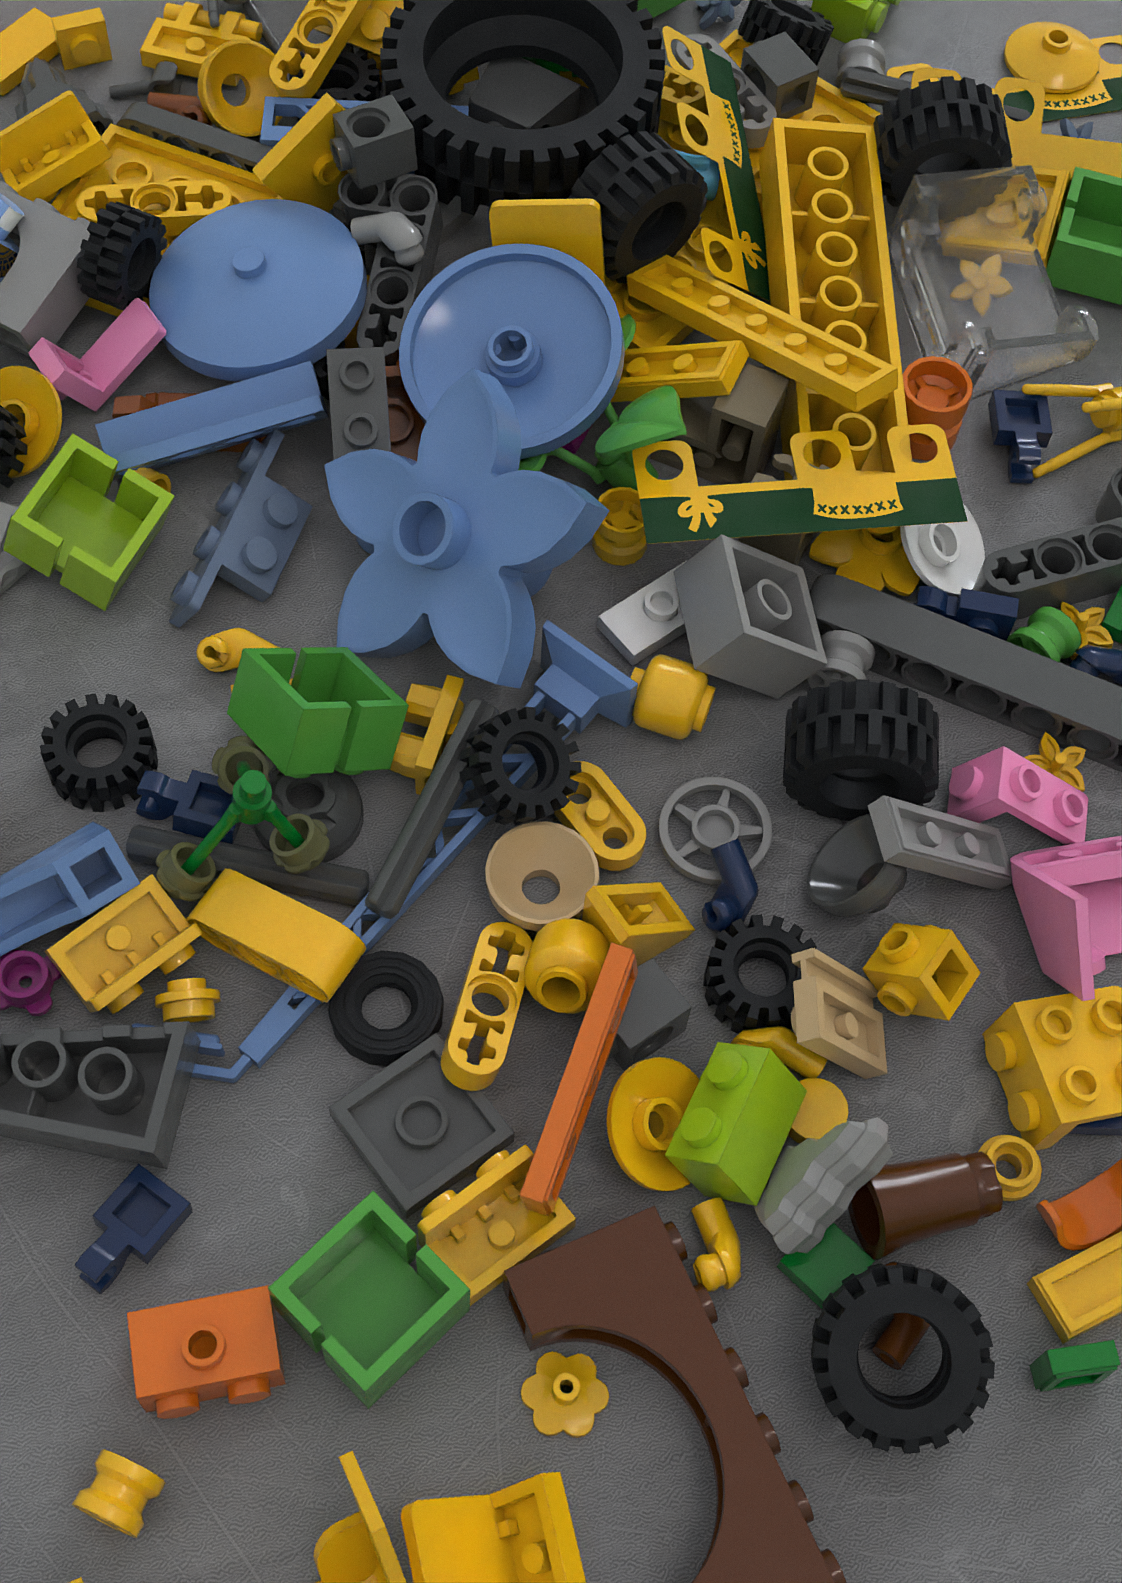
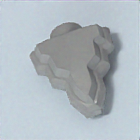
[755,1117,893,1254]

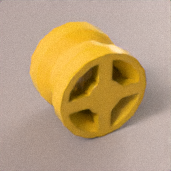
[72,1449,166,1538]

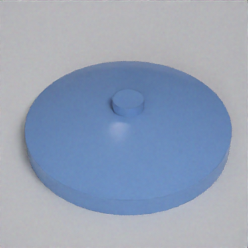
[149,199,367,382]
[399,243,625,459]

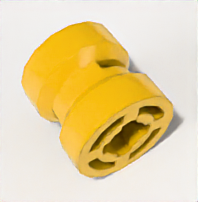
[592,487,647,566]

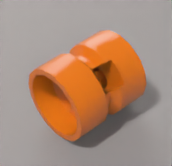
[903,356,973,461]

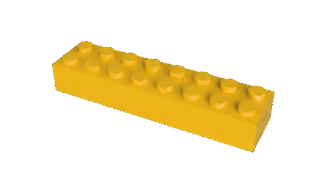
[759,118,912,480]

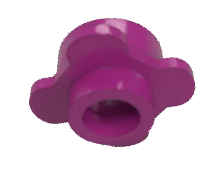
[0,950,62,1016]

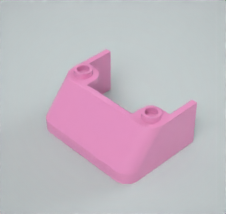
[1010,835,1122,1001]

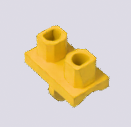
[389,674,464,795]

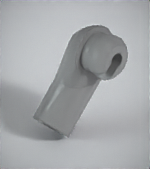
[350,211,424,266]

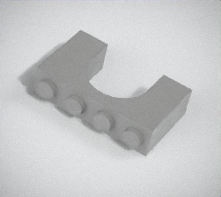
[0,180,90,357]

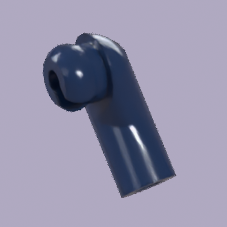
[1068,645,1122,687]
[702,839,759,932]

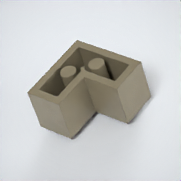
[650,363,790,485]

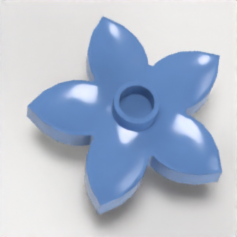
[324,368,610,689]

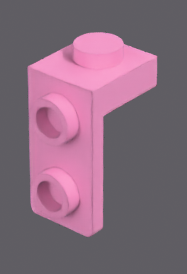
[28,298,166,412]
[947,746,1088,845]

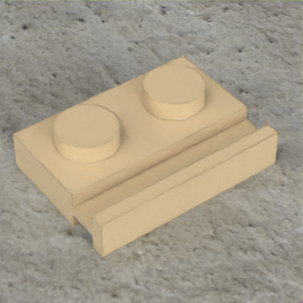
[791,948,888,1079]

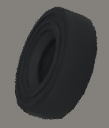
[328,950,444,1066]

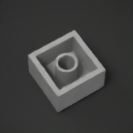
[674,534,828,699]

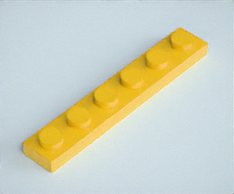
[627,255,898,413]

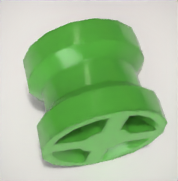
[1007,606,1081,662]

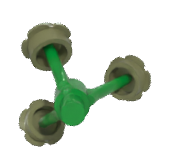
[155,736,330,902]

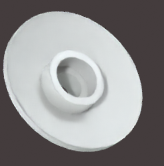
[900,504,985,596]

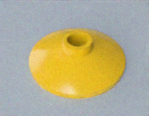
[1004,22,1100,94]
[0,366,62,478]
[606,1057,699,1191]

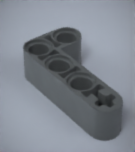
[338,173,443,366]
[973,467,1122,620]

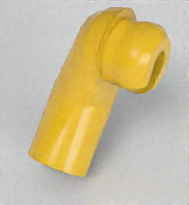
[196,628,280,672]
[731,1026,828,1078]
[691,1197,741,1292]

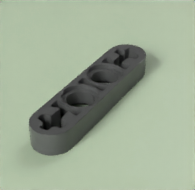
[116,102,273,173]

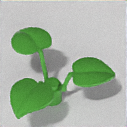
[518,314,687,491]

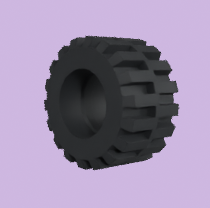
[874,76,1012,218]
[568,131,708,284]
[783,679,939,821]
[810,1262,995,1454]

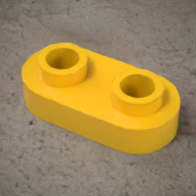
[554,761,646,871]

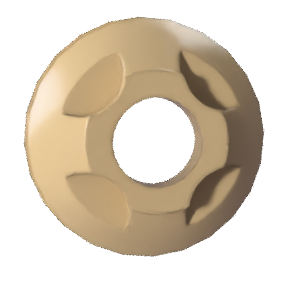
[485,821,599,932]

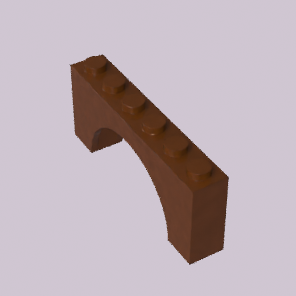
[503,1205,847,1583]

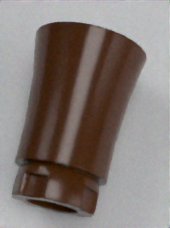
[848,1152,1003,1260]

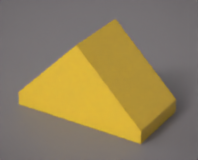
[582,882,695,967]

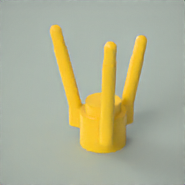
[1021,383,1122,478]

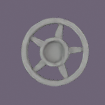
[658,777,772,885]

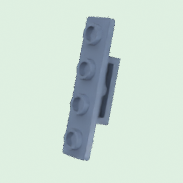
[169,429,313,628]

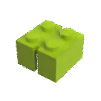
[3,433,175,611]

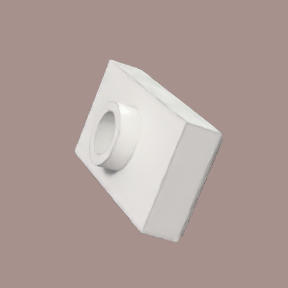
[597,560,687,666]

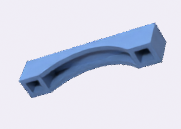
[0,822,140,956]

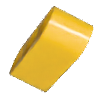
[186,868,366,1003]

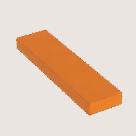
[519,943,638,1217]

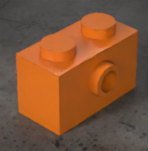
[127,1285,286,1419]

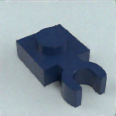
[913,586,1019,641]

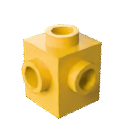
[862,923,981,1021]

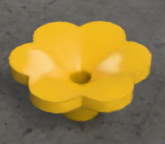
[521,1352,609,1438]

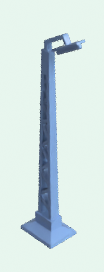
[132,619,638,1083]

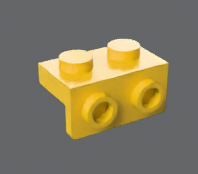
[0,90,113,202]
[44,874,203,1015]
[417,1144,576,1306]

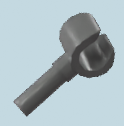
[109,61,183,99]

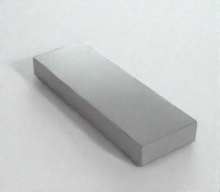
[867,795,1012,891]

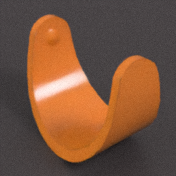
[1036,1158,1122,1251]

